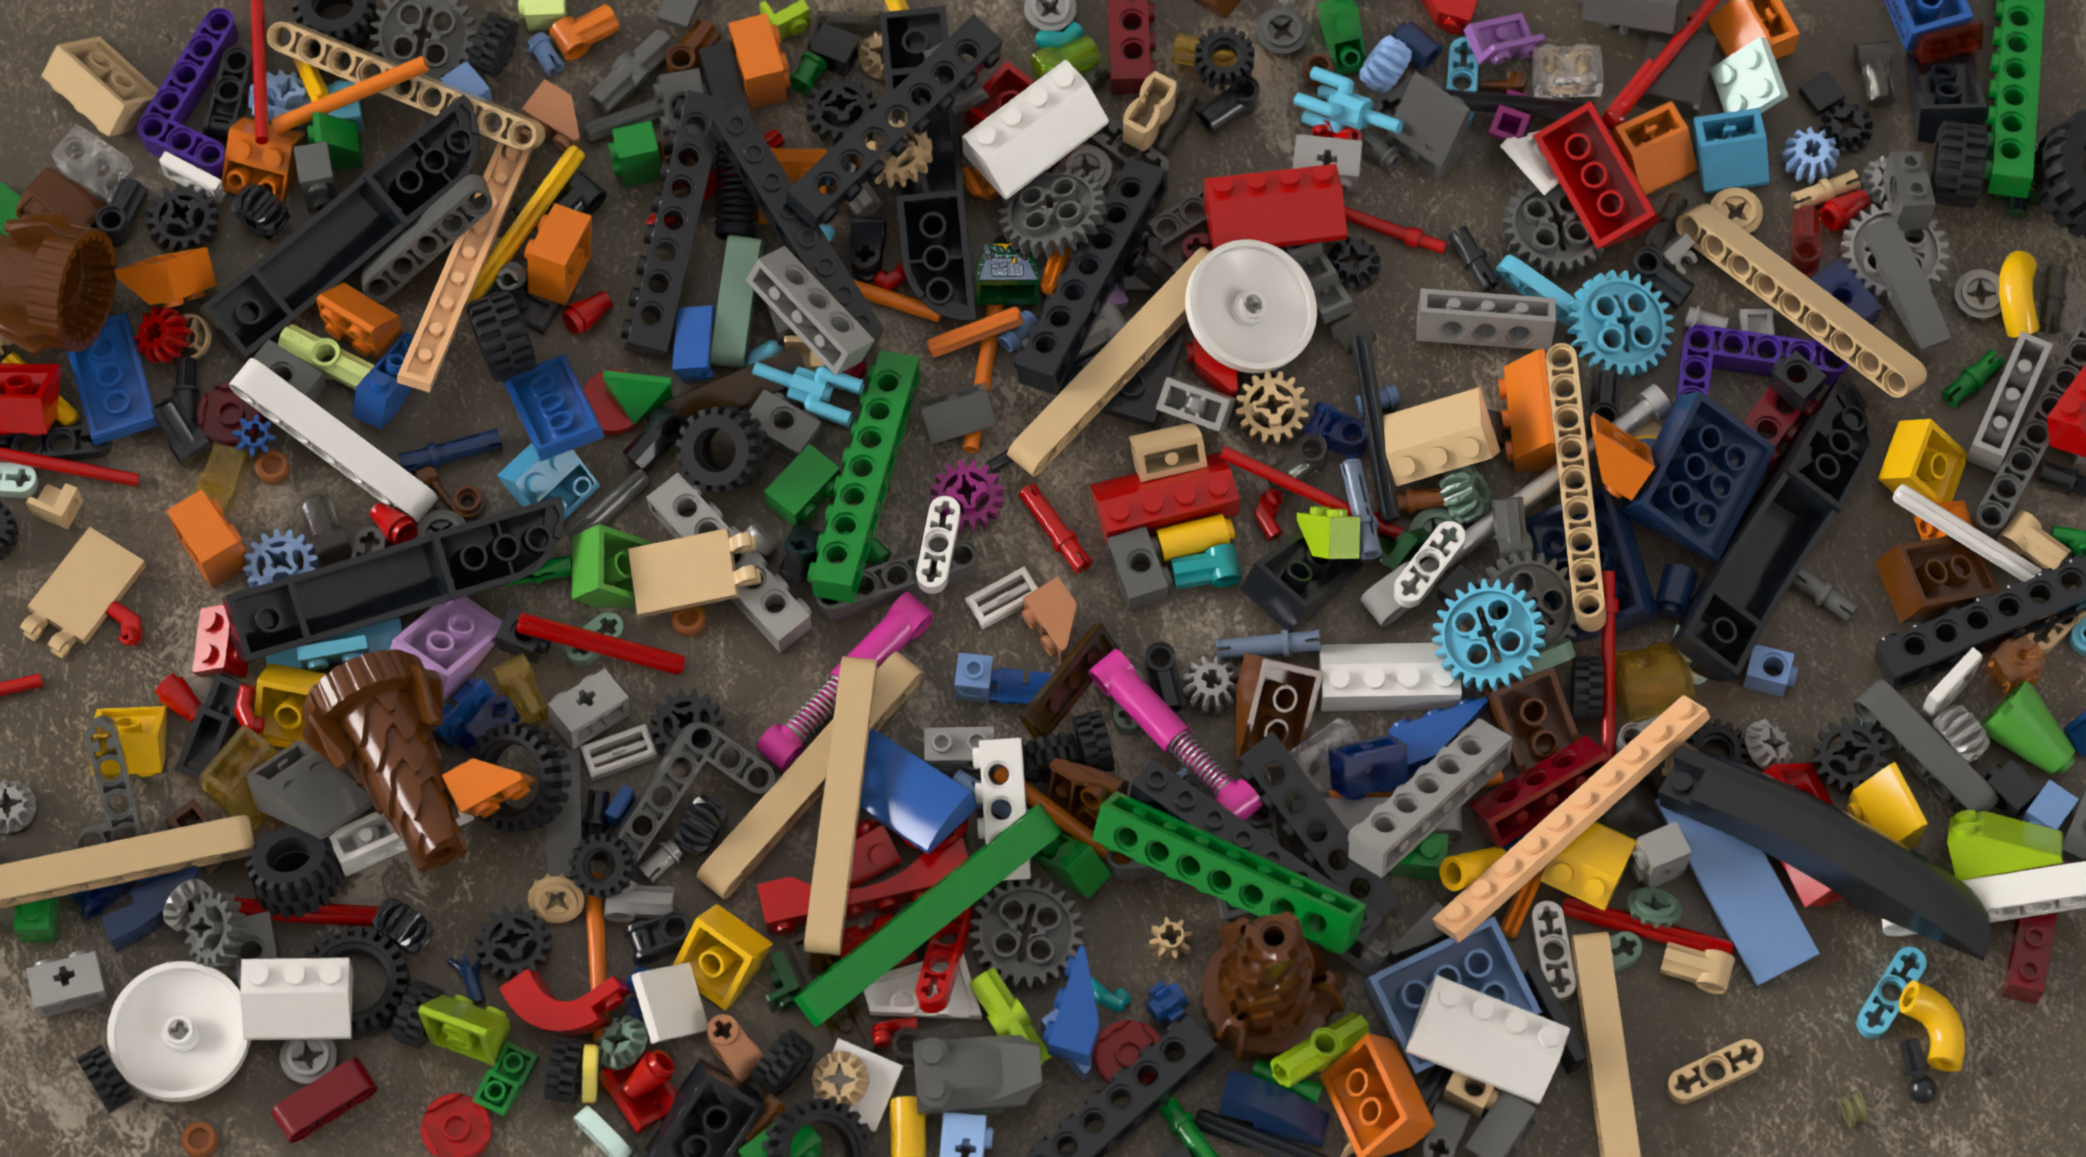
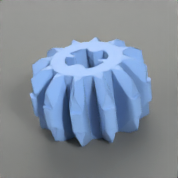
[1360,36,1411,94]
[1782,126,1840,185]

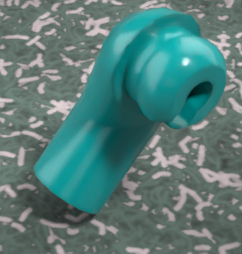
[1035,22,1085,53]
[1090,975,1131,1012]

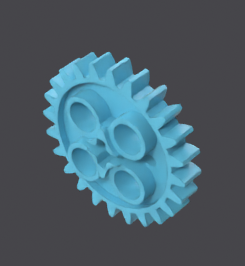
[1566,270,1674,379]
[1432,579,1547,692]

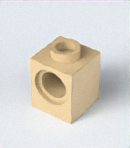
[1442,1071,1501,1118]

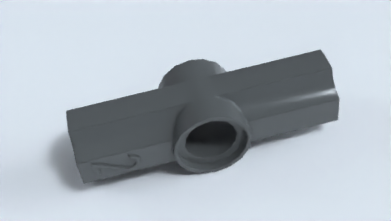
[588,29,676,115]
[1491,496,1534,592]

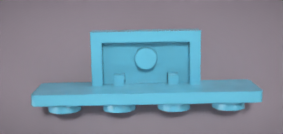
[265,617,402,670]

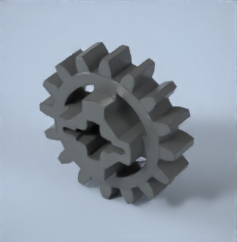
[184,890,246,968]

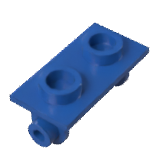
[989,667,1053,705]
[433,677,498,748]

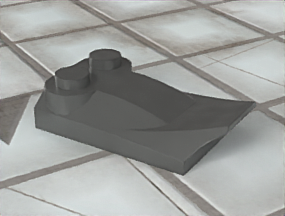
[913,1035,1042,1115]

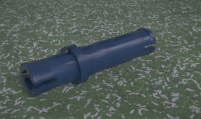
[398,428,503,472]

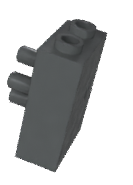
[1578,0,1684,36]

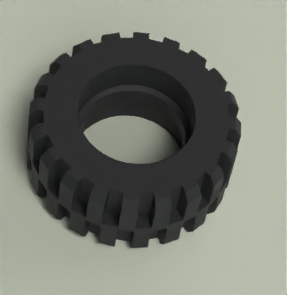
[2033,109,2086,239]

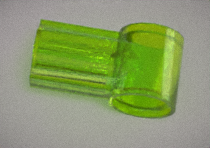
[1029,35,1100,79]

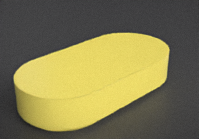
[582,1045,599,1103]

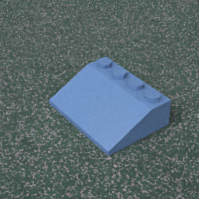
[1362,917,1542,1074]

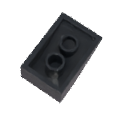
[1905,51,1987,143]
[1240,531,1364,633]
[647,1058,766,1157]

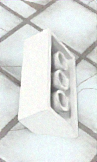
[962,59,1109,200]
[1318,643,1462,712]
[1405,975,1570,1104]

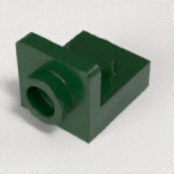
[1377,527,1430,570]
[765,950,801,1011]

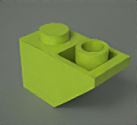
[1297,506,1360,559]

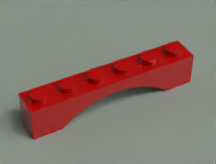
[757,838,968,935]

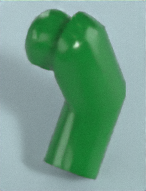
[2050,525,2086,557]

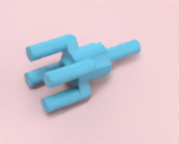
[1294,66,1403,133]
[752,361,865,428]

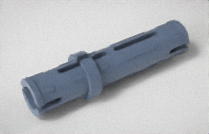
[1340,458,1383,560]
[1216,629,1322,661]

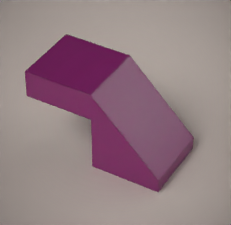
[1488,89,1534,141]

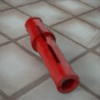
[1018,483,1093,575]

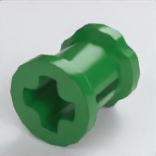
[789,51,828,95]

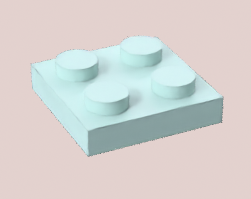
[1709,37,1788,113]

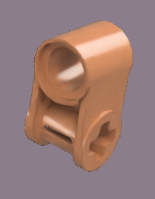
[707,1014,763,1082]

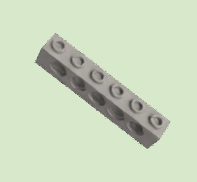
[646,472,812,653]
[1348,718,1513,878]

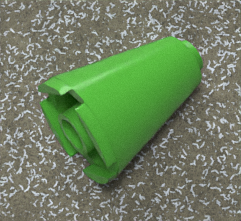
[1980,680,2075,775]

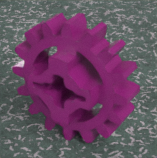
[930,459,1004,533]

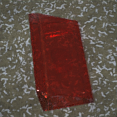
[1913,19,1984,65]

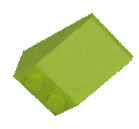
[1947,810,2063,881]
[418,994,512,1066]

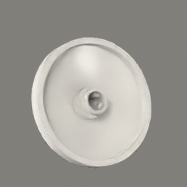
[1185,240,1317,373]
[107,961,251,1102]

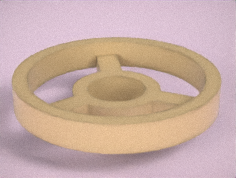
[182,314,212,360]

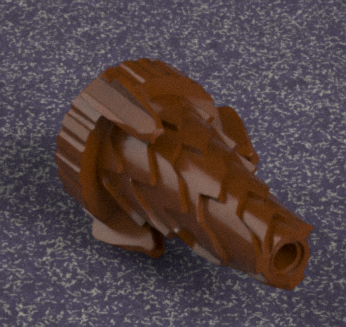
[0,212,117,354]
[302,649,468,872]
[1201,911,1347,1063]

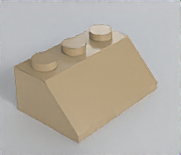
[42,36,159,137]
[1383,387,1501,486]

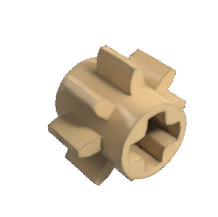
[1149,917,1193,963]

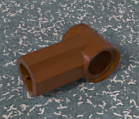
[666,20,721,73]

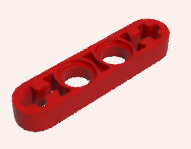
[915,906,973,1013]

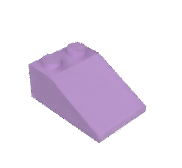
[390,597,503,702]

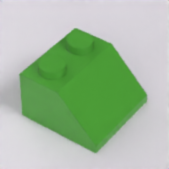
[572,524,651,608]

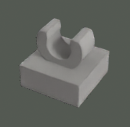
[1659,233,1698,275]

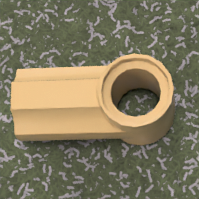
[1997,510,2071,570]
[1660,942,1735,995]

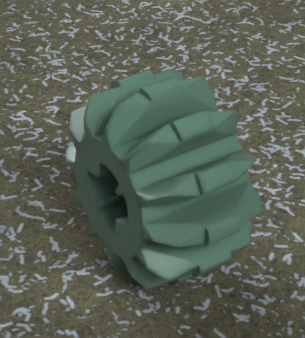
[1439,465,1493,524]

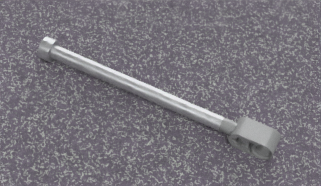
[1360,384,1673,627]

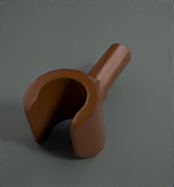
[1479,71,1527,94]
[416,466,451,508]

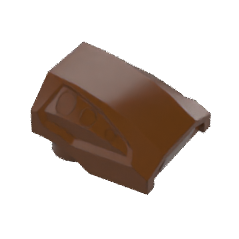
[16,167,107,228]
[1047,758,1129,830]

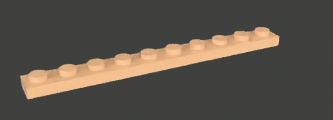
[397,128,533,393]
[1432,695,1710,943]

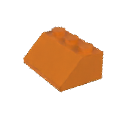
[1498,349,1555,473]
[1320,1033,1436,1157]

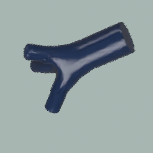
[447,955,485,1004]

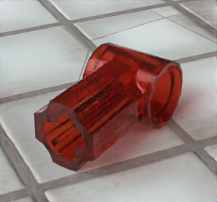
[1789,206,1823,278]

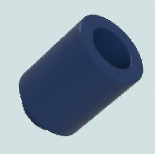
[1391,21,1443,72]
[1655,563,1698,618]

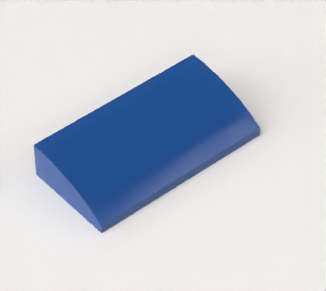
[860,729,977,854]

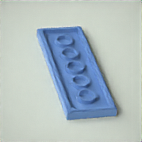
[1655,799,1820,987]

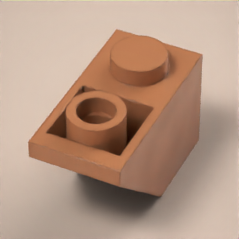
[522,79,582,152]
[1021,577,1077,663]

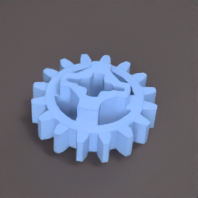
[248,70,313,130]
[243,529,320,588]

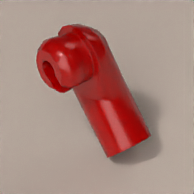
[1312,121,1362,141]
[873,261,907,291]
[1254,489,1283,541]
[106,600,143,646]
[234,684,265,735]
[870,1016,919,1047]

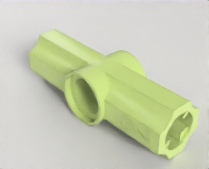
[277,323,375,390]

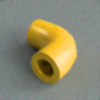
[1999,251,2040,338]
[1899,980,1965,1072]

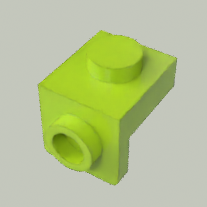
[759,0,811,40]

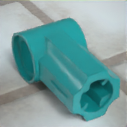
[1170,544,1242,590]

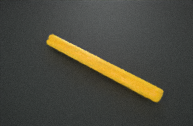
[469,145,585,302]

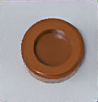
[255,450,291,485]
[671,606,706,638]
[181,1121,219,1157]

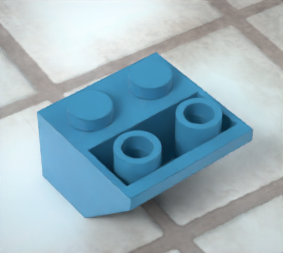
[1690,108,1770,194]
[497,443,601,521]

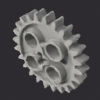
[1839,201,1950,306]

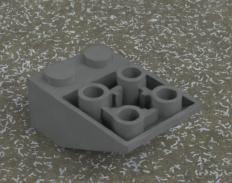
[1386,72,1470,182]
[246,740,373,839]

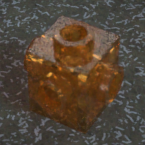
[1986,635,2046,695]

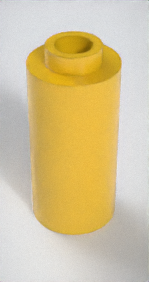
[1155,513,1235,563]
[1439,846,1506,891]
[890,1096,926,1157]

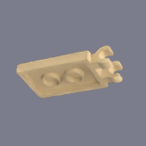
[20,527,146,659]
[628,528,762,617]

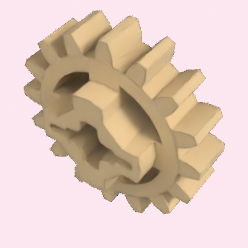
[866,120,933,188]
[1235,371,1309,445]

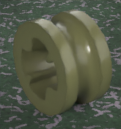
[1841,1092,1868,1128]

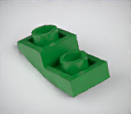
[472,1041,540,1117]

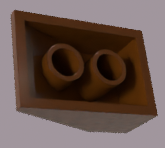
[1874,536,2000,624]
[1235,652,1324,769]
[1481,666,1580,775]

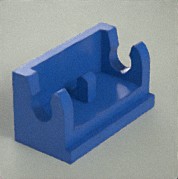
[672,305,716,383]

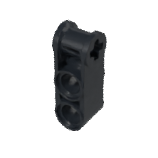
[203,46,253,138]

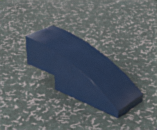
[101,865,203,952]
[1219,1069,1330,1147]

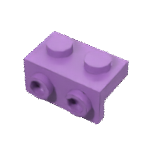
[1463,13,1546,65]

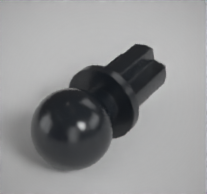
[1899,1038,1937,1104]

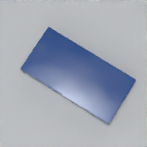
[67,312,159,446]
[503,354,605,462]

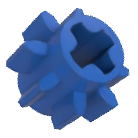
[233,414,276,458]
[1145,980,1189,1025]

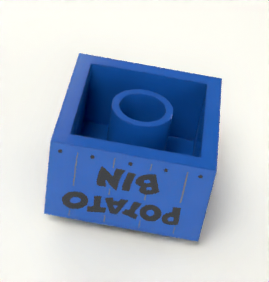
[1884,0,1973,52]

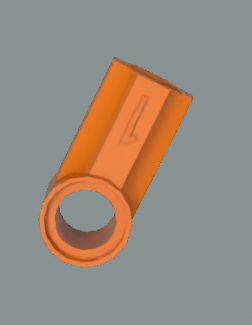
[549,4,620,61]

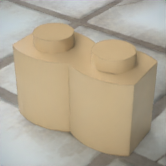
[1122,71,1177,151]

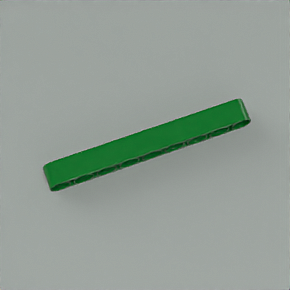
[793,804,1062,1027]

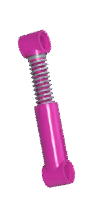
[756,592,935,772]
[1088,649,1263,821]

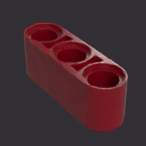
[271,1057,378,1143]

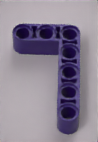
[137,7,239,180]
[1674,325,1849,404]

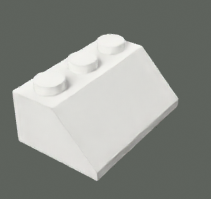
[240,958,353,1040]

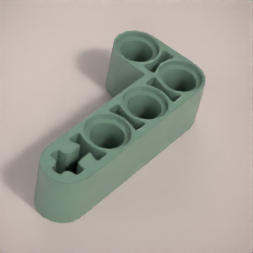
[710,235,767,368]

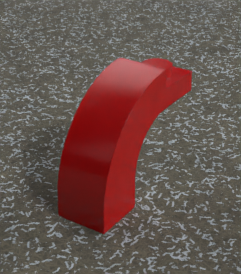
[499,968,631,1036]

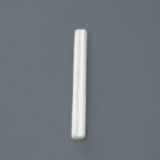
[1892,484,2042,582]

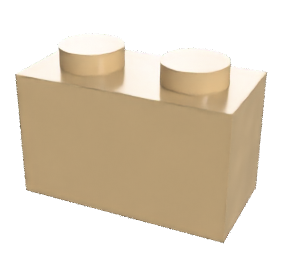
[1129,422,1208,482]

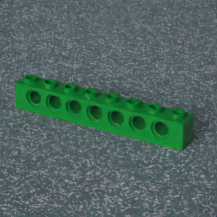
[1984,0,2045,198]
[808,350,921,604]
[1092,791,1367,955]

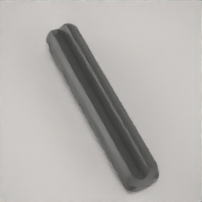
[567,468,650,541]

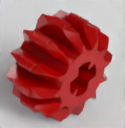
[133,307,193,364]

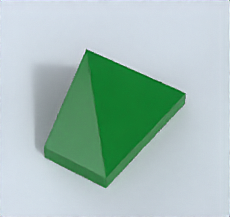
[603,370,674,425]

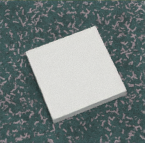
[1920,647,1982,725]
[631,962,708,1044]
[813,1038,905,1132]

